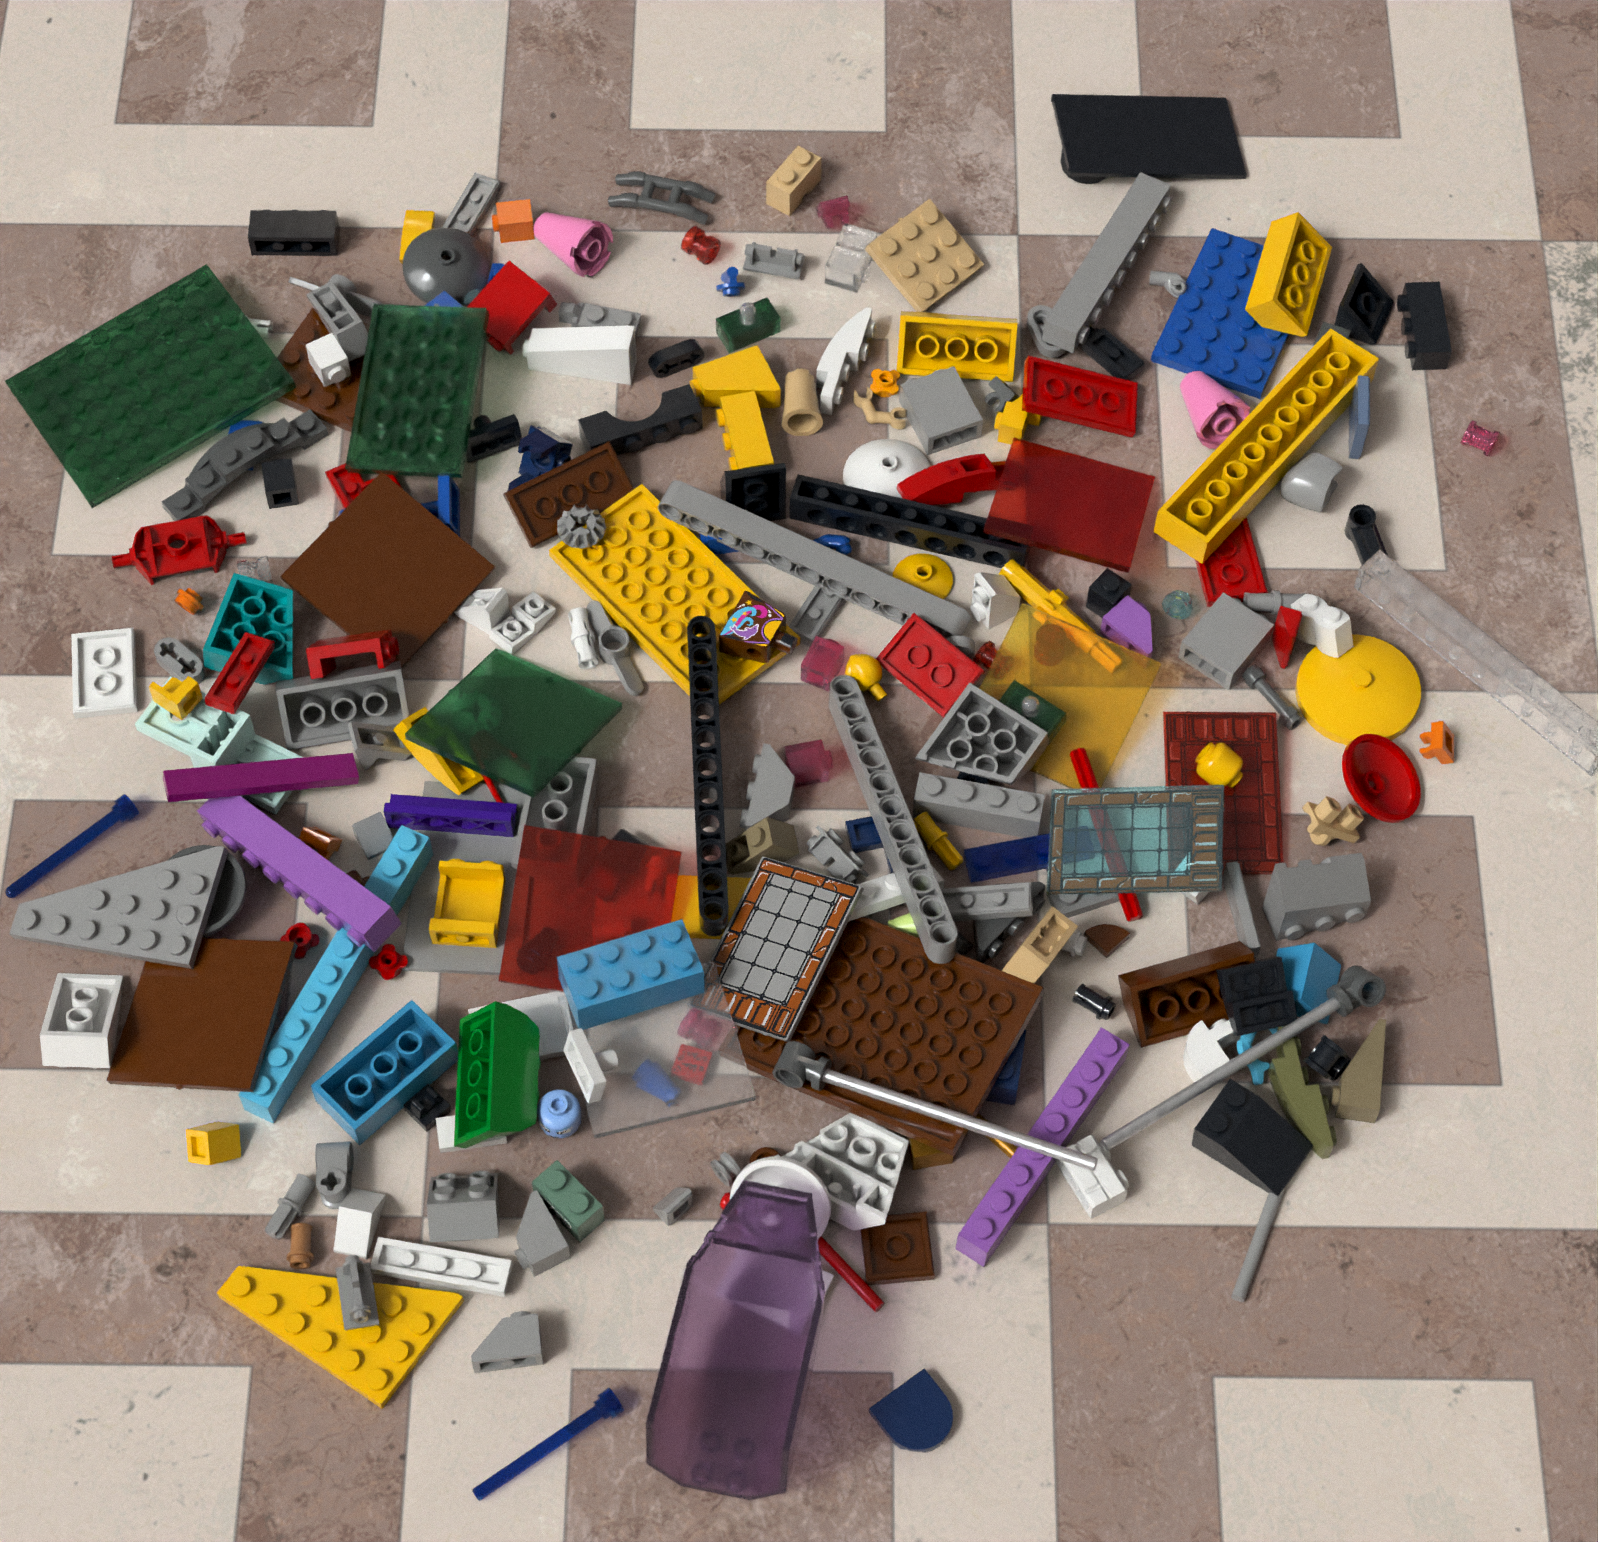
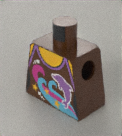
[719,591,798,663]

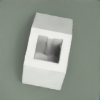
[970,572,1021,630]

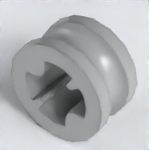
[710,1152,741,1186]

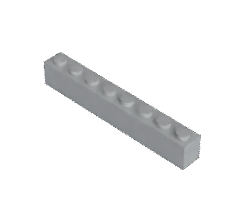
[1042,172,1172,353]

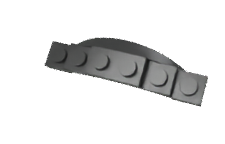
[161,409,328,521]

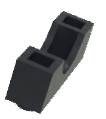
[578,384,703,456]

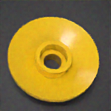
[892,554,953,600]

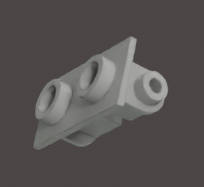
[743,242,805,279]
[807,826,869,884]
[335,1255,379,1331]

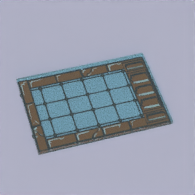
[1046,785,1225,895]

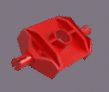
[111,515,247,585]

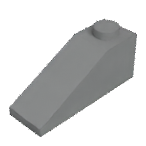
[306,281,374,362]

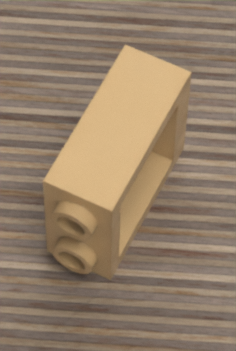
[1001,906,1078,983]

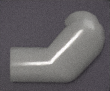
[1149,270,1187,298]

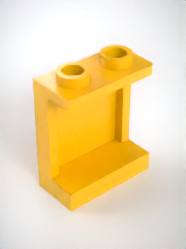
[429,859,506,948]

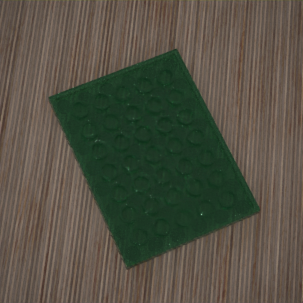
[5,264,296,508]

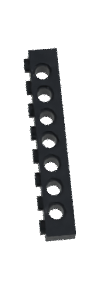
[789,474,1033,568]

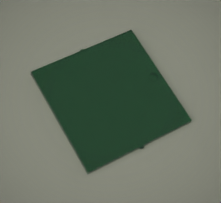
[405,648,622,798]

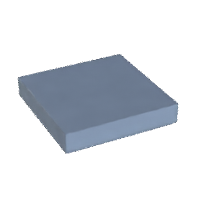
[1349,375,1370,459]

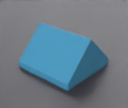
[1276,943,1342,1024]

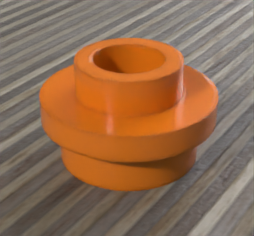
[174,588,204,615]

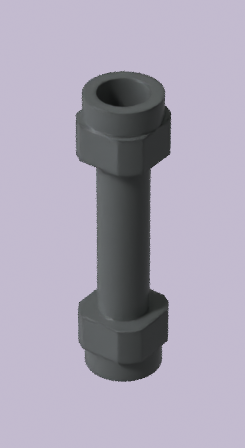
[1242,664,1304,730]

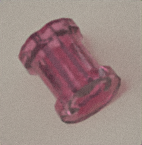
[1461,420,1500,457]

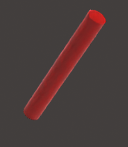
[811,1236,885,1312]

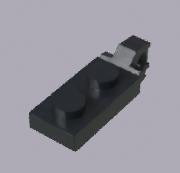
[1079,326,1145,381]

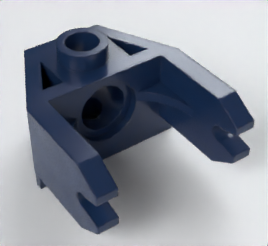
[508,425,573,491]

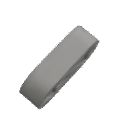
[154,637,205,684]

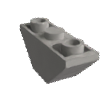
[740,743,795,831]

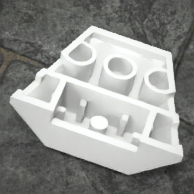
[774,1113,909,1231]

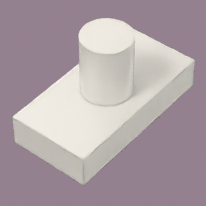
[563,1028,618,1104]

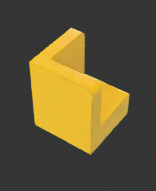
[148,676,203,720]
[186,1122,241,1165]

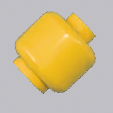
[1195,743,1243,789]

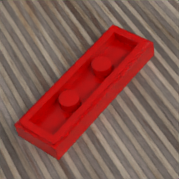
[205,632,275,714]

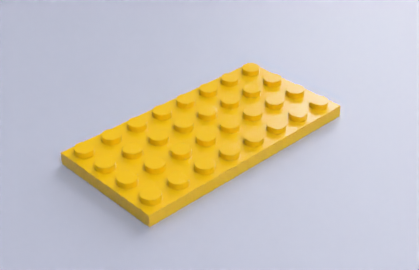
[549,484,800,705]

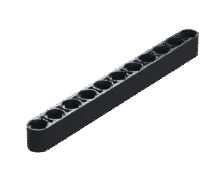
[687,616,728,937]

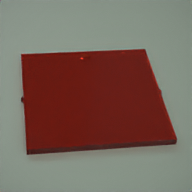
[983,437,1155,573]
[498,825,682,1008]

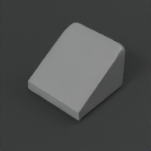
[352,812,393,860]
[653,1187,693,1226]

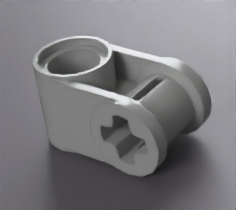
[315,1141,354,1209]

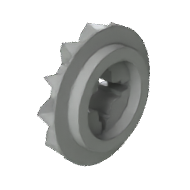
[557,504,606,548]

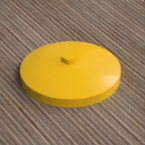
[1295,634,1421,745]

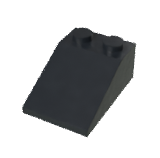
[720,463,786,521]
[1191,1079,1313,1196]

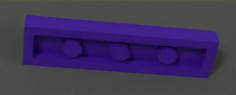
[383,794,518,837]

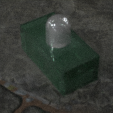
[716,297,781,353]
[999,680,1067,745]

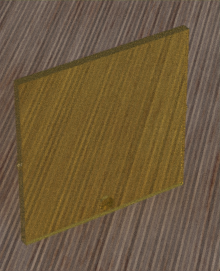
[979,603,1161,794]

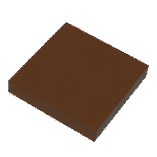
[860,1211,935,1286]

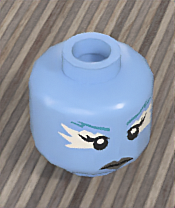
[537,1089,582,1139]

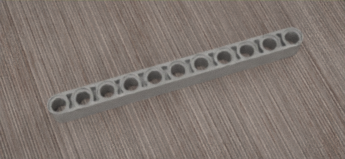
[657,480,971,639]
[829,675,958,964]

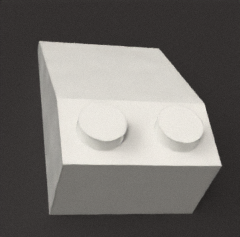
[40,973,124,1069]

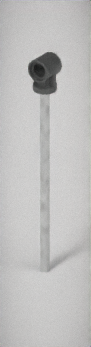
[1101,965,1386,1151]
[772,1041,1098,1171]

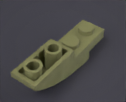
[1268,1026,1337,1159]

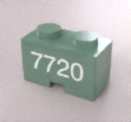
[532,1160,605,1243]

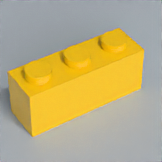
[716,391,774,470]

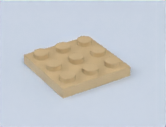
[865,199,984,312]

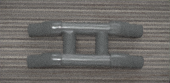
[608,171,715,225]

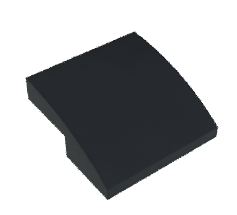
[1216,957,1297,1036]

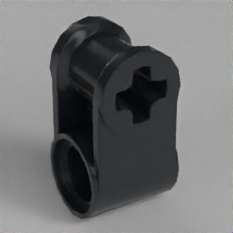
[1303,1035,1351,1082]

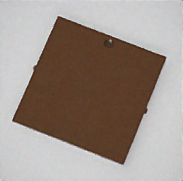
[281,471,495,669]
[106,937,298,1092]

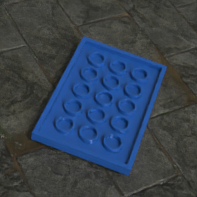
[1151,228,1289,399]

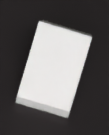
[454,587,510,635]
[334,1188,386,1259]

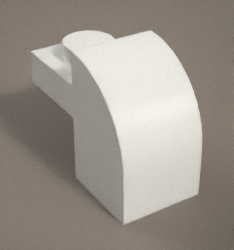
[1183,1019,1241,1082]

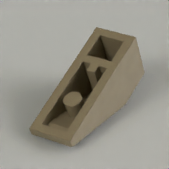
[1330,1019,1386,1123]

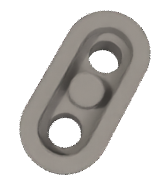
[1027,305,1065,358]

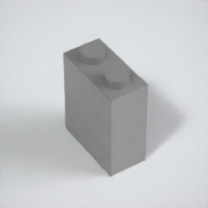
[899,366,983,455]
[1178,592,1274,690]

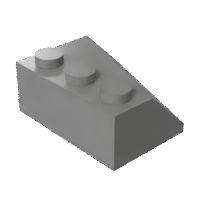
[915,682,1049,785]
[1262,853,1371,941]

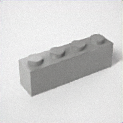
[912,772,1045,840]

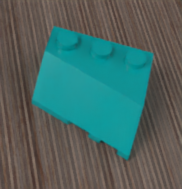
[203,573,293,685]

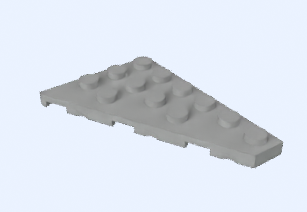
[9,846,229,969]

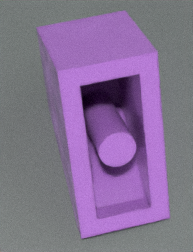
[1100,595,1153,670]

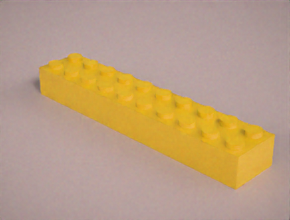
[1153,328,1379,564]

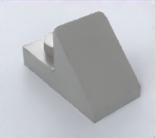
[348,722,411,770]

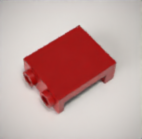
[463,261,558,355]
[306,629,399,679]

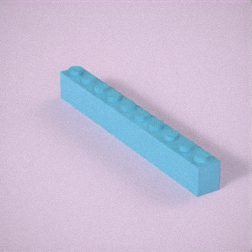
[239,825,434,1124]

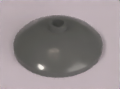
[403,227,489,305]
[167,845,247,937]

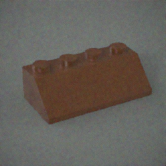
[1118,941,1255,1048]

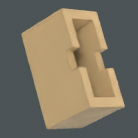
[766,146,822,216]

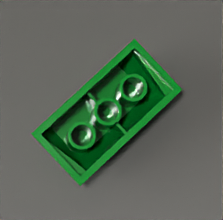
[454,1001,541,1149]

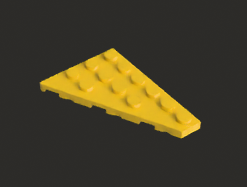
[217,1266,464,1409]

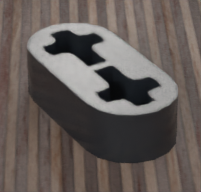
[648,339,704,378]

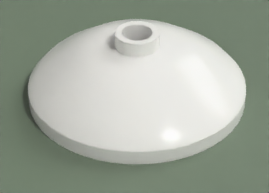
[843,439,931,498]
[730,1157,831,1251]

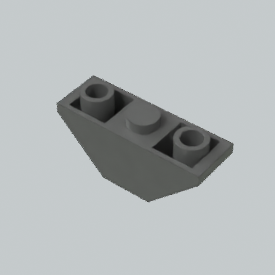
[973,882,1046,963]

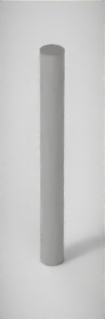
[1231,1188,1285,1302]

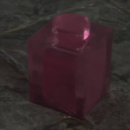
[801,636,845,692]
[785,739,833,788]

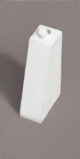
[523,325,637,385]

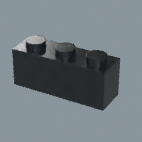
[248,209,340,256]
[1397,282,1452,370]

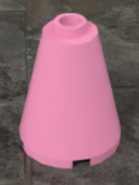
[534,212,613,277]
[1180,371,1251,449]

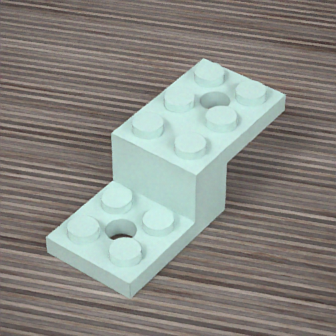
[135,676,304,814]

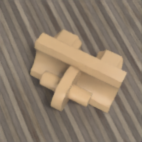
[1302,796,1364,846]

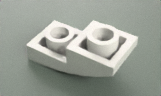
[489,592,556,655]

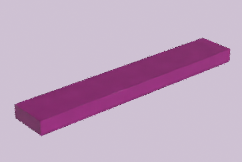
[163,753,359,802]

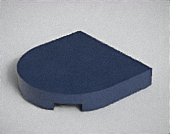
[869,1368,953,1453]

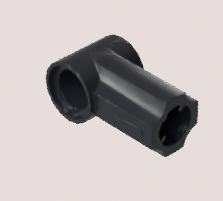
[1344,504,1388,569]

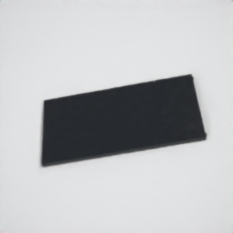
[1051,94,1247,179]

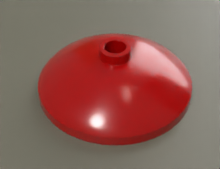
[1342,734,1421,823]

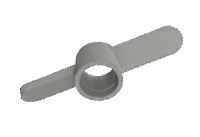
[288,274,384,319]
[586,601,644,696]

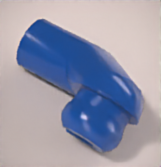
[813,534,852,555]

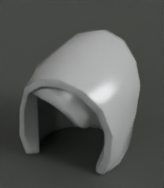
[1281,453,1342,512]

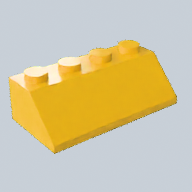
[1245,212,1332,337]
[897,311,1018,382]

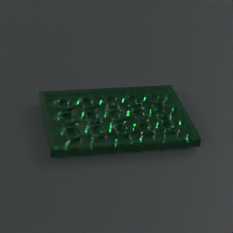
[345,304,489,478]

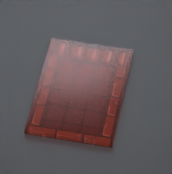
[1163,711,1284,875]

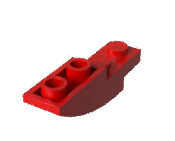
[896,453,1021,505]

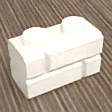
[1056,1135,1129,1219]

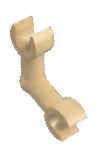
[853,387,906,430]

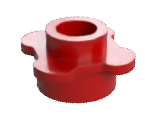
[280,922,320,959]
[369,944,408,980]

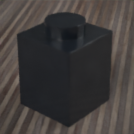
[261,458,299,509]
[1086,568,1132,618]

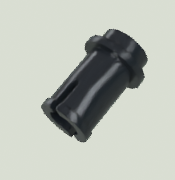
[1072,983,1116,1021]

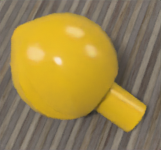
[845,654,887,702]

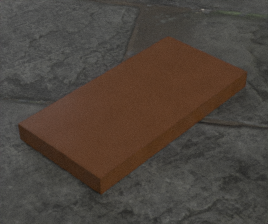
[503,441,634,548]

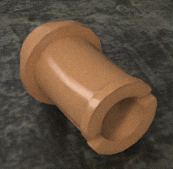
[286,1223,314,1269]

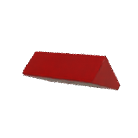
[1272,606,1303,669]

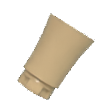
[782,369,823,436]

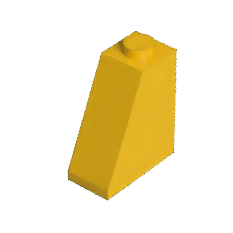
[690,345,781,408]

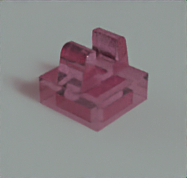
[815,195,850,229]

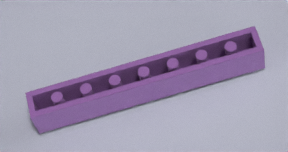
[197,796,402,952]
[955,1027,1130,1267]

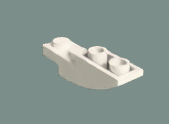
[816,307,876,415]

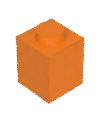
[492,199,535,243]

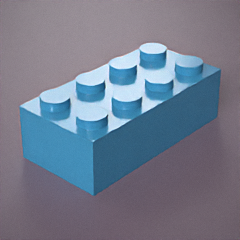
[557,919,705,1030]
[311,1000,458,1145]

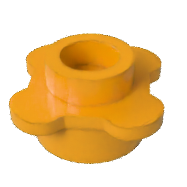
[870,369,900,398]

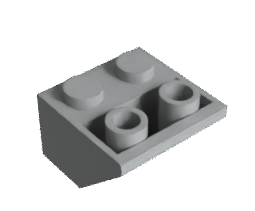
[427,1170,500,1242]

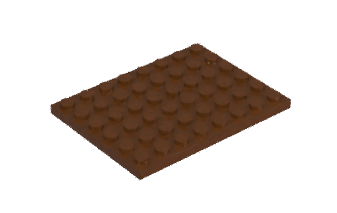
[718,916,1045,1156]

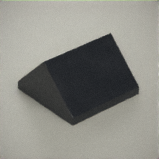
[1334,263,1394,345]

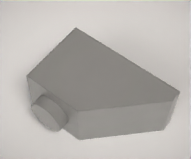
[514,1190,570,1277]
[471,1311,544,1373]

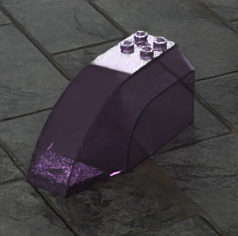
[646,1180,825,1500]

